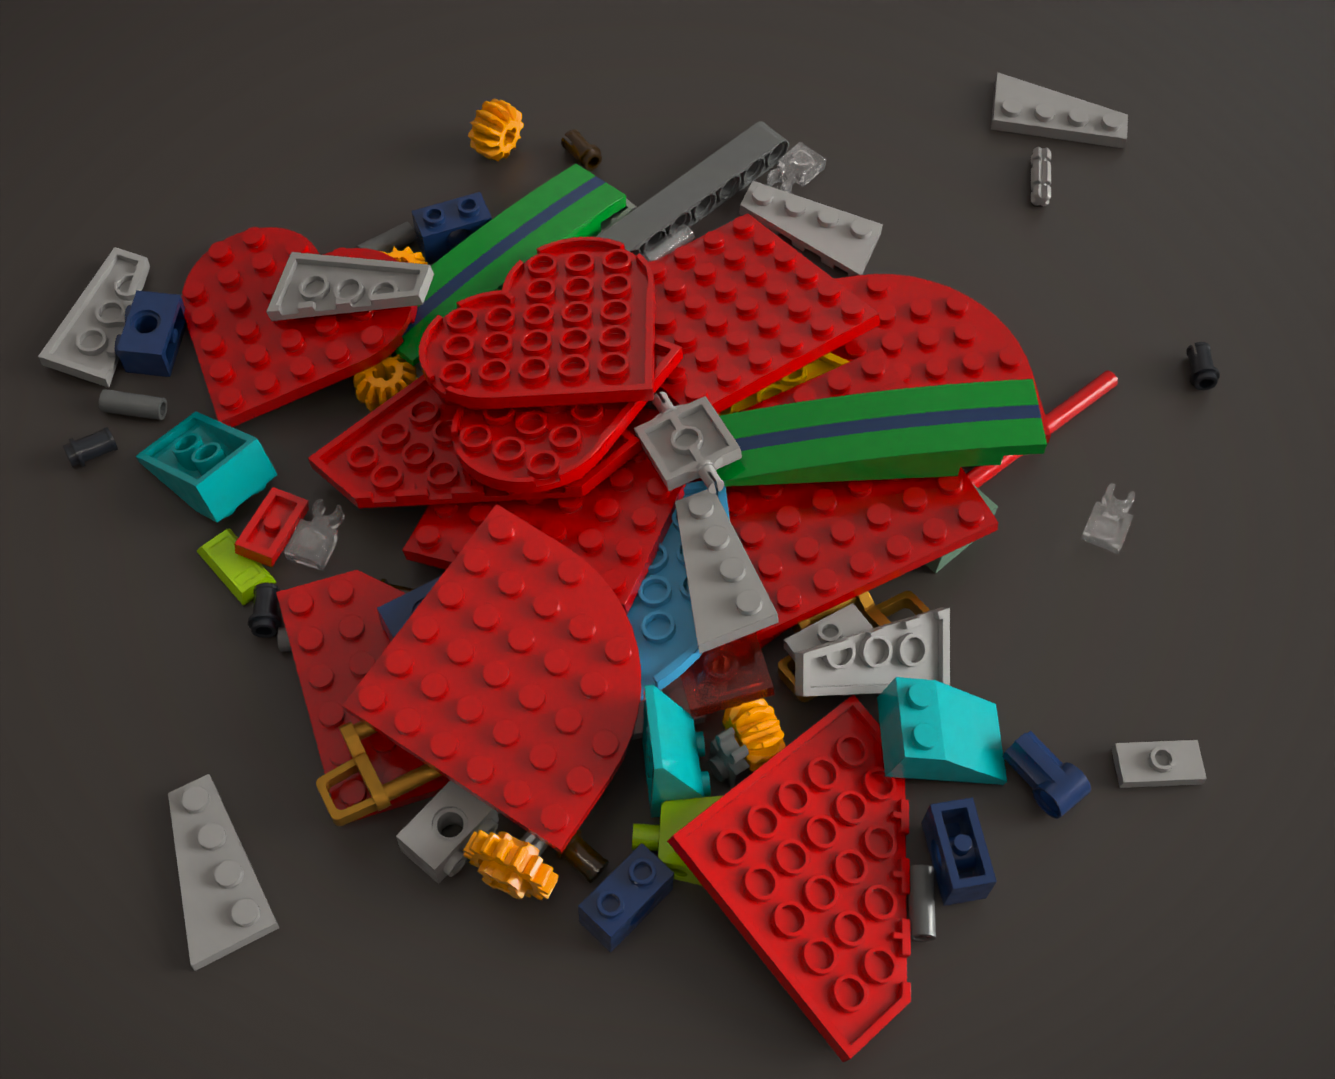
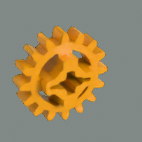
[463,830,559,900]

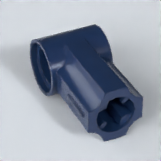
[1002,731,1091,819]

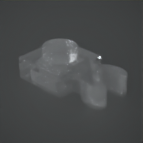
[766,141,826,193]
[1081,483,1135,554]
[284,499,344,571]

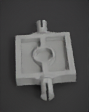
[634,392,742,494]

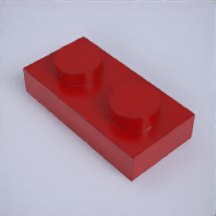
[234,487,309,567]

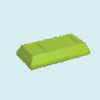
[197,528,277,606]

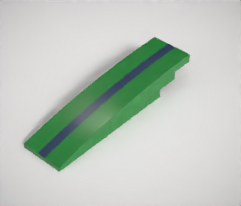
[394,164,626,366]
[716,379,1047,487]

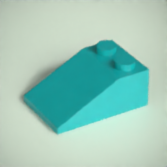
[135,411,278,522]
[877,677,1007,785]
[642,685,711,818]

